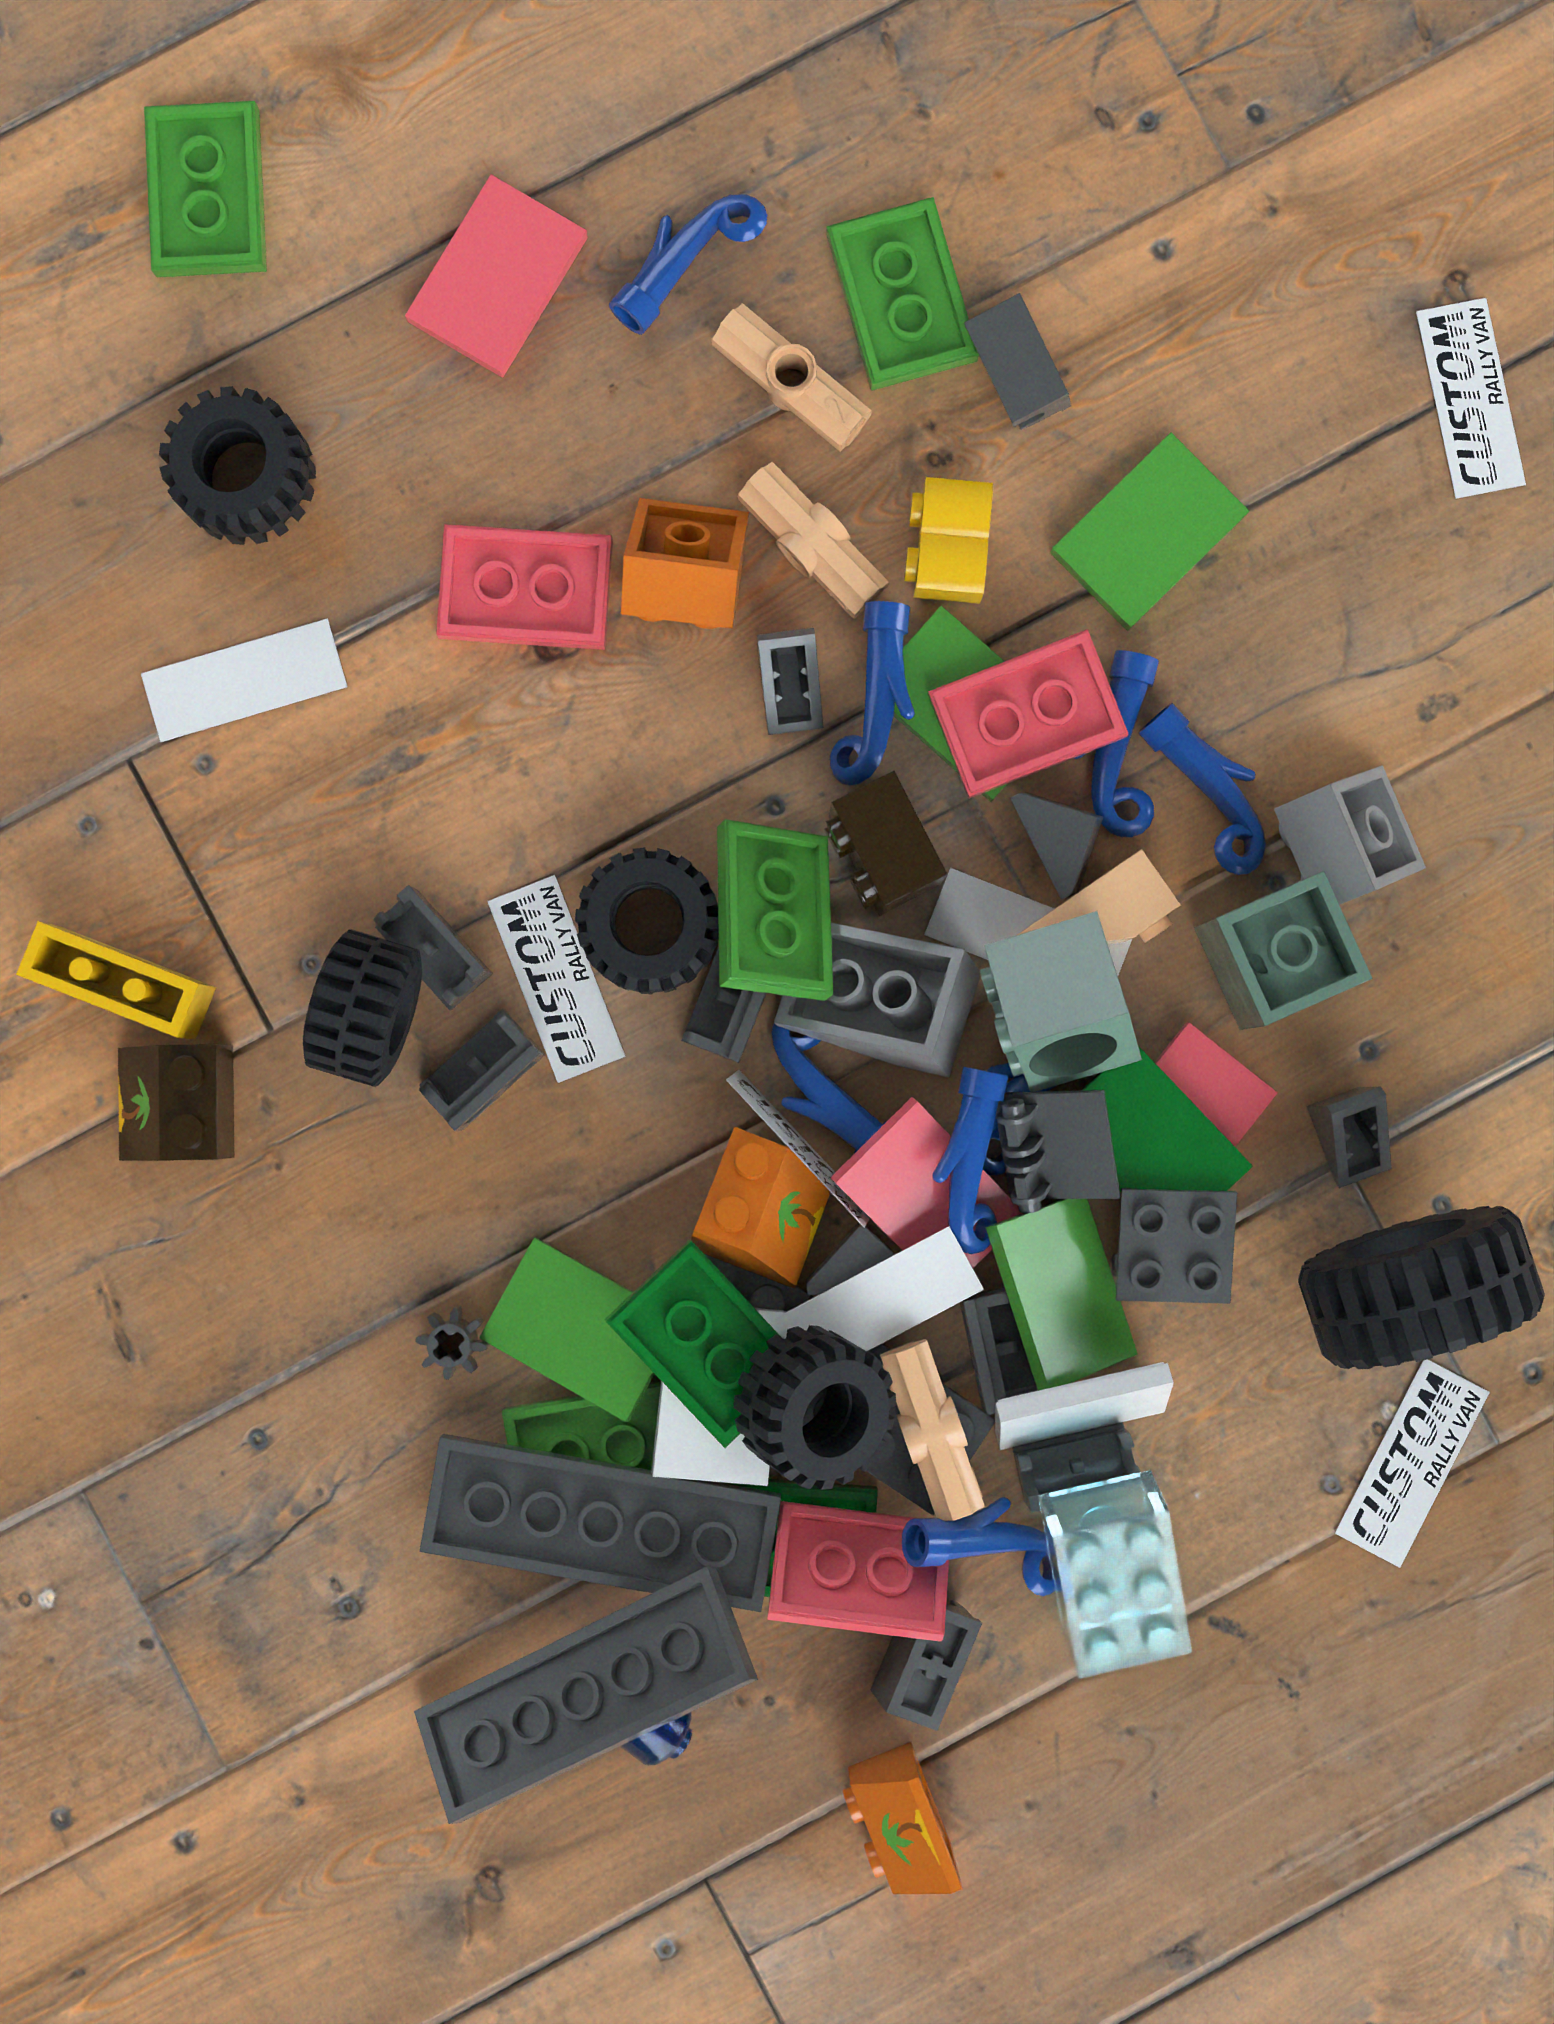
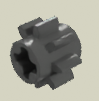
[415,1306,490,1380]

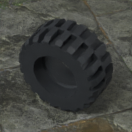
[1298,1206,1545,1369]

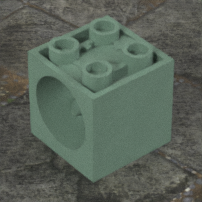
[1194,871,1373,1030]
[980,911,1142,1092]

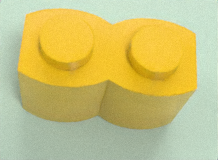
[904,477,993,604]

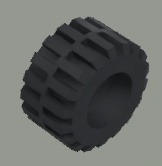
[159,386,316,545]
[575,847,719,994]
[303,929,422,1087]
[733,1325,896,1490]

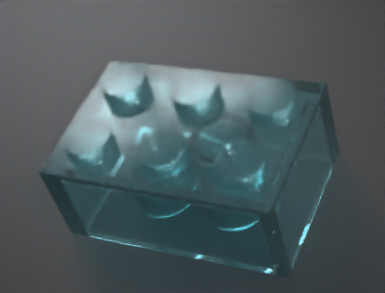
[1038,1470,1192,1679]

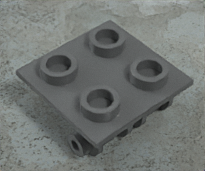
[996,1090,1120,1213]
[1112,1188,1237,1304]

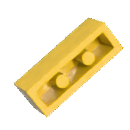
[16,921,216,1040]

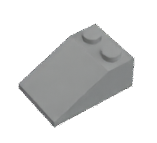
[774,923,980,1078]

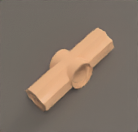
[711,303,871,452]
[738,462,889,619]
[880,1339,985,1521]

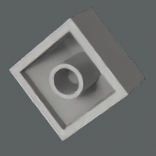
[1274,765,1426,905]

